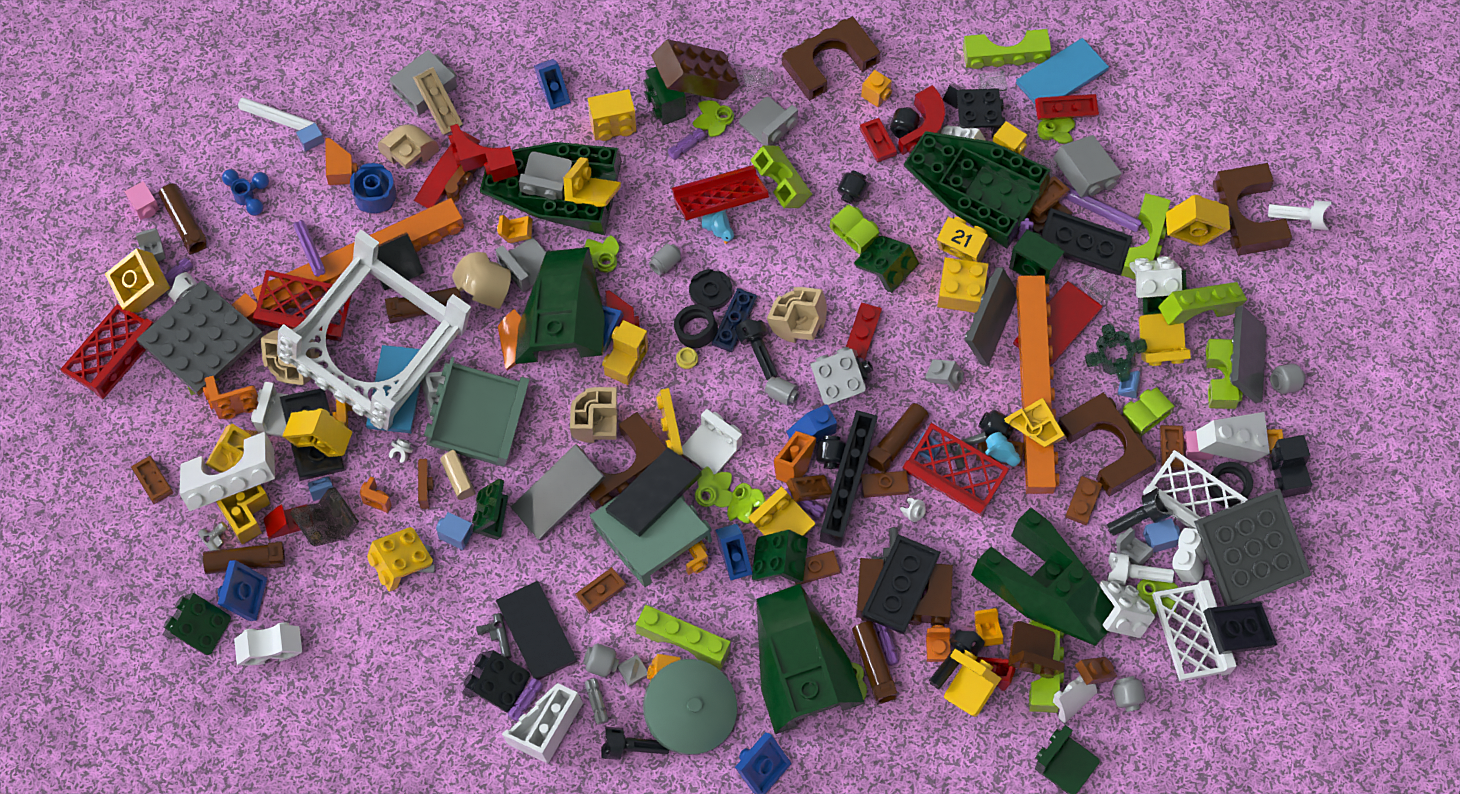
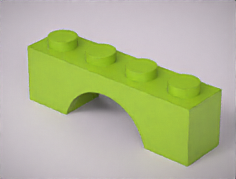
[963,29,1051,69]
[1121,193,1171,280]
[1158,282,1247,325]
[635,604,731,670]
[1029,619,1064,713]

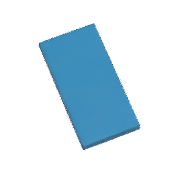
[1016,38,1109,104]
[366,345,421,434]

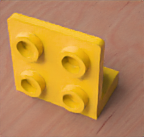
[563,157,621,207]
[748,486,816,536]

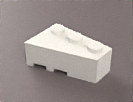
[1196,412,1270,463]
[502,683,583,764]

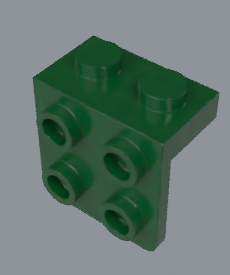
[854,236,920,293]
[472,479,508,540]
[752,530,808,583]
[162,593,231,655]
[1035,725,1100,794]

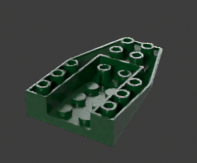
[904,131,1050,249]
[480,142,622,236]

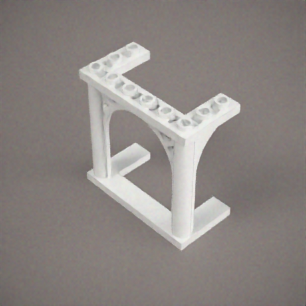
[277,229,471,431]

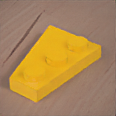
[656,388,683,456]

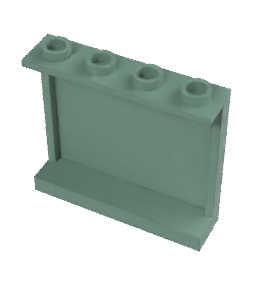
[424,357,530,467]
[589,495,712,588]

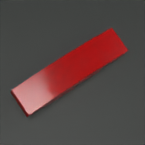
[413,131,481,209]

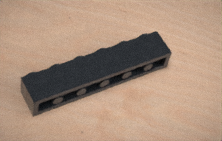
[819,410,878,547]

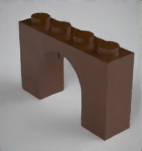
[782,16,881,101]
[1213,163,1292,256]
[1058,392,1157,497]
[584,412,667,510]
[856,558,953,626]

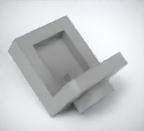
[136,228,166,263]
[925,359,964,391]
[1116,527,1153,566]

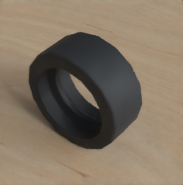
[674,304,718,348]
[1208,461,1253,507]

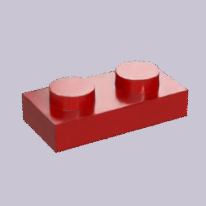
[859,117,897,163]

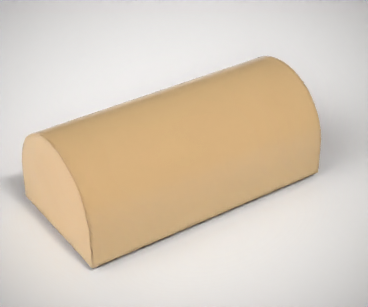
[440,450,476,500]

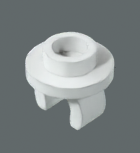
[389,438,413,463]
[900,498,926,522]

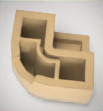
[378,124,439,169]
[452,252,511,309]
[767,287,827,343]
[261,328,319,385]
[570,387,618,443]

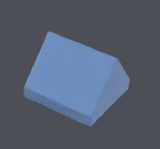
[296,123,324,152]
[1118,371,1141,399]
[913,432,943,462]
[308,476,335,501]

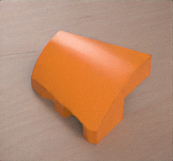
[498,309,521,371]

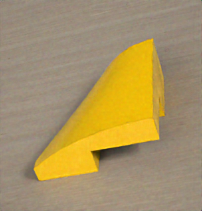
[1004,398,1067,448]
[205,423,251,473]

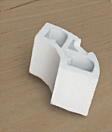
[234,622,302,665]

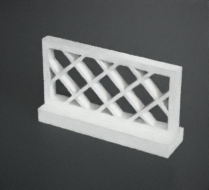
[1143,450,1248,529]
[1152,580,1237,681]

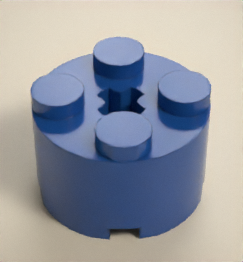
[350,163,396,213]

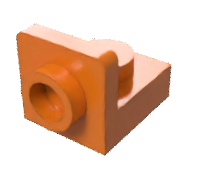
[360,476,392,513]
[926,625,951,662]

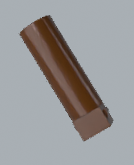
[158,183,207,255]
[385,287,462,324]
[867,403,929,474]
[203,542,285,574]
[852,621,897,705]

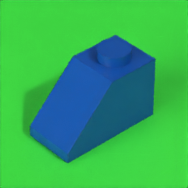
[534,59,571,109]
[786,404,837,442]
[715,523,752,581]

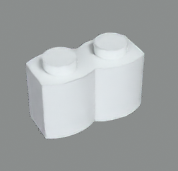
[1173,528,1207,583]

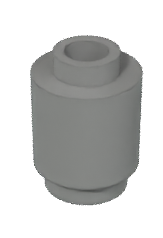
[649,244,681,275]
[765,377,800,406]

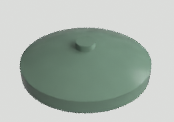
[643,659,737,755]

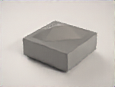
[617,655,647,687]

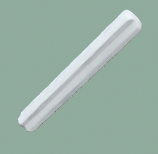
[238,97,317,130]

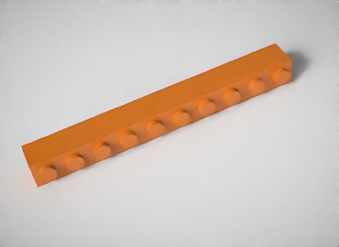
[252,198,464,313]
[1016,276,1059,494]

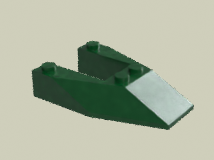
[971,507,1115,646]

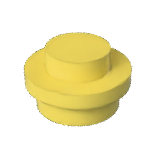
[676,347,698,369]

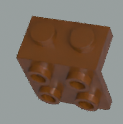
[1008,621,1065,678]

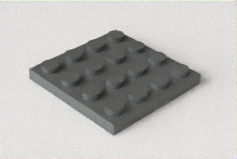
[136,280,264,396]
[1194,489,1311,606]

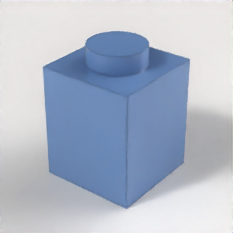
[436,512,473,550]
[1143,518,1181,553]

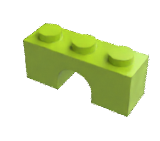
[750,145,812,208]
[1205,339,1243,409]

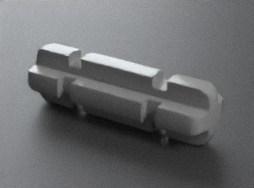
[585,678,608,725]

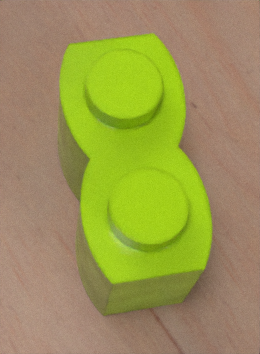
[829,204,879,255]
[1122,387,1175,436]

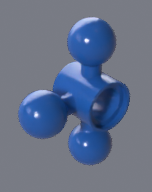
[222,169,269,216]

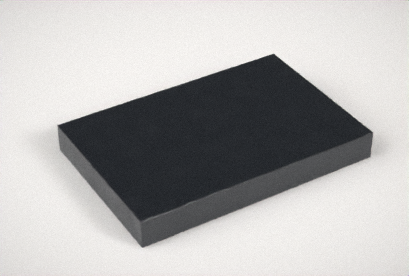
[1203,602,1277,655]

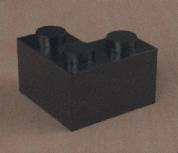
[1267,435,1312,498]

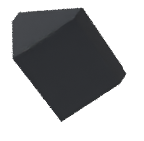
[943,84,961,109]

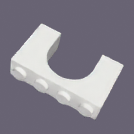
[180,432,275,511]

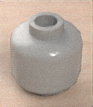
[1270,363,1305,394]
[583,643,619,677]
[1112,676,1146,712]

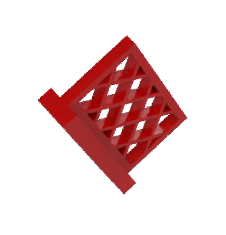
[671,165,769,221]
[253,270,353,342]
[60,304,154,399]
[902,423,1010,517]

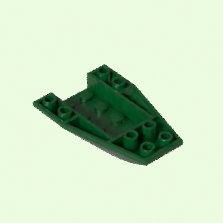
[515,247,605,364]
[756,584,865,734]

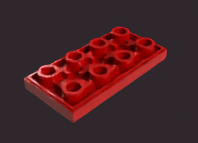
[1013,281,1103,366]

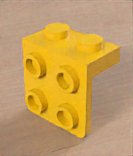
[1138,313,1191,366]
[367,527,433,592]
[944,649,1001,717]

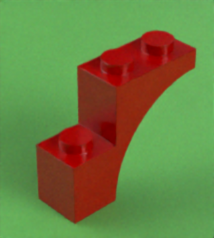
[448,124,519,182]

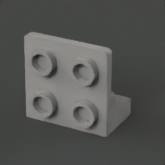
[495,237,546,292]

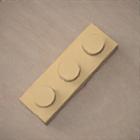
[413,67,463,135]

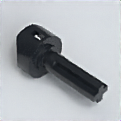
[736,319,779,381]
[1107,488,1173,536]
[929,629,985,690]
[601,727,669,760]

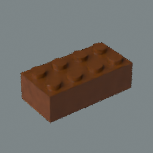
[651,39,740,100]

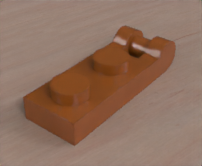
[445,165,482,203]

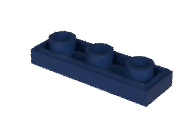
[712,288,758,353]

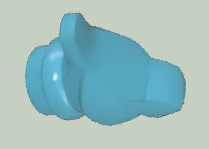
[702,210,734,244]
[985,432,1021,467]

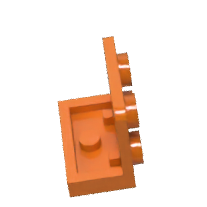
[203,376,259,420]

